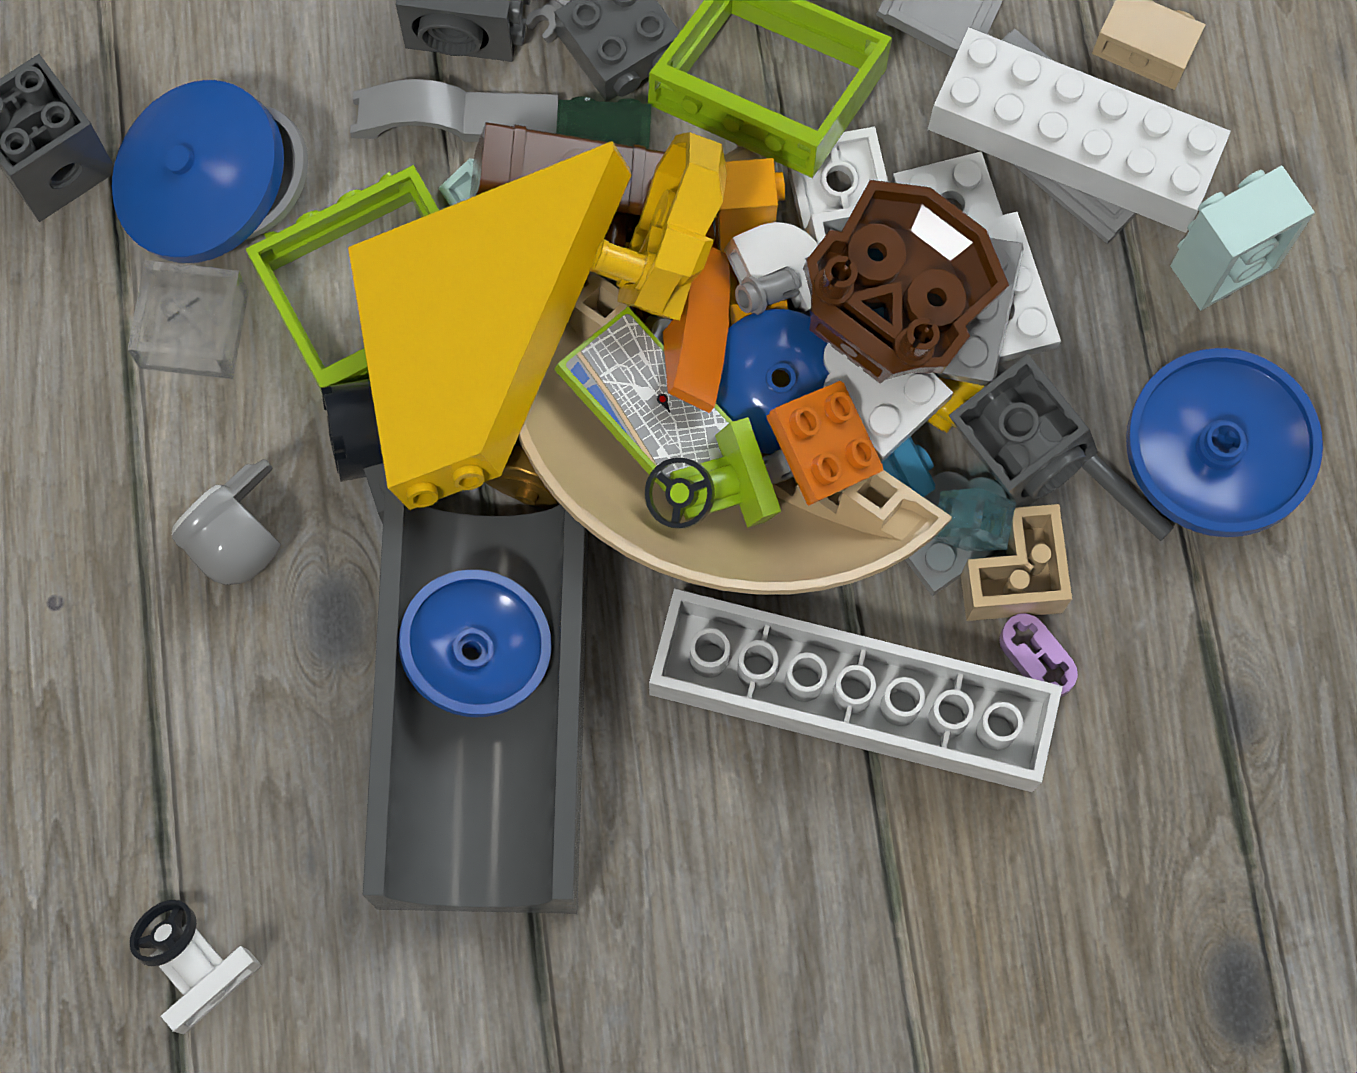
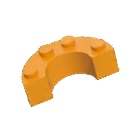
[715,158,789,328]

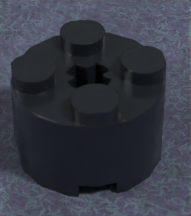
[321,378,384,482]

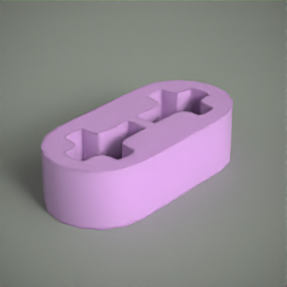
[999,613,1078,698]

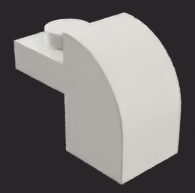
[724,222,818,316]

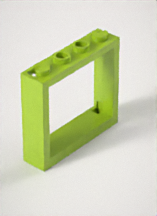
[648,0,892,178]
[246,165,439,391]

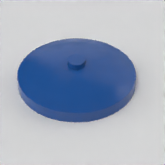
[112,80,284,263]
[1126,348,1323,537]

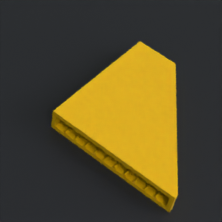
[348,141,632,510]

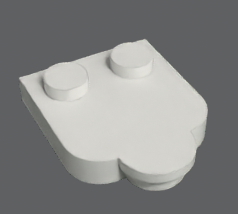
[823,343,953,463]

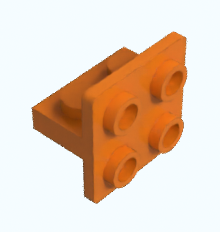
[766,381,883,506]

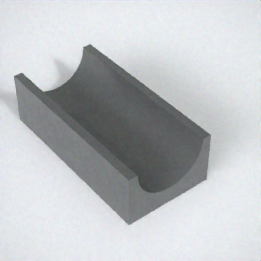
[363,492,589,914]

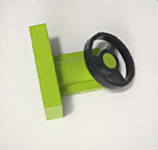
[645,417,781,528]

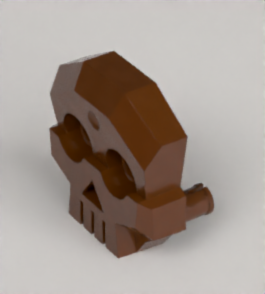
[803,180,1009,384]

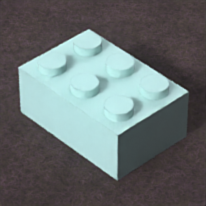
[1170,165,1315,311]

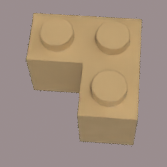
[961,504,1072,621]

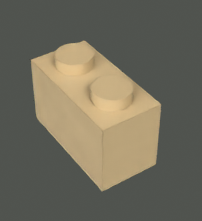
[1092,0,1206,90]

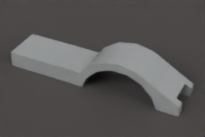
[350,79,559,142]

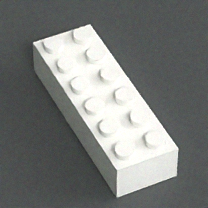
[928,27,1231,233]

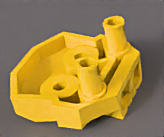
[590,132,727,321]

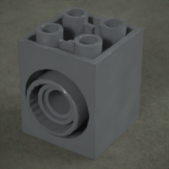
[395,0,531,62]
[0,54,114,222]
[949,354,1098,507]

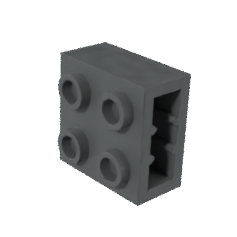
[554,0,680,102]

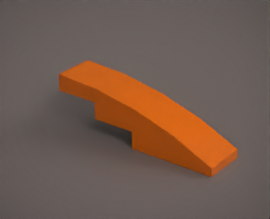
[663,247,730,413]

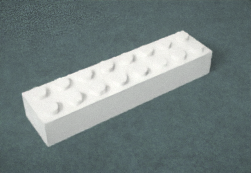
[649,589,1063,792]

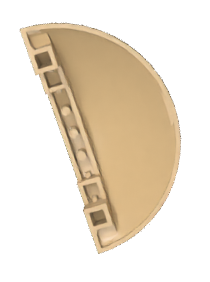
[518,271,952,594]

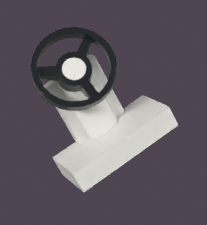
[130,900,262,1035]

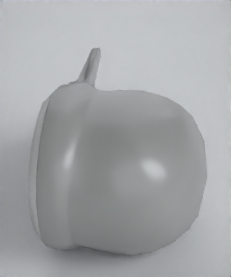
[172,459,281,585]

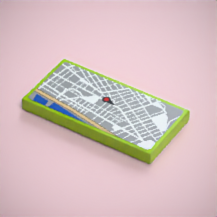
[554,306,733,492]

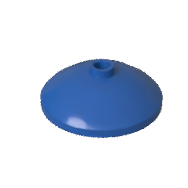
[716,309,830,455]
[399,570,551,717]

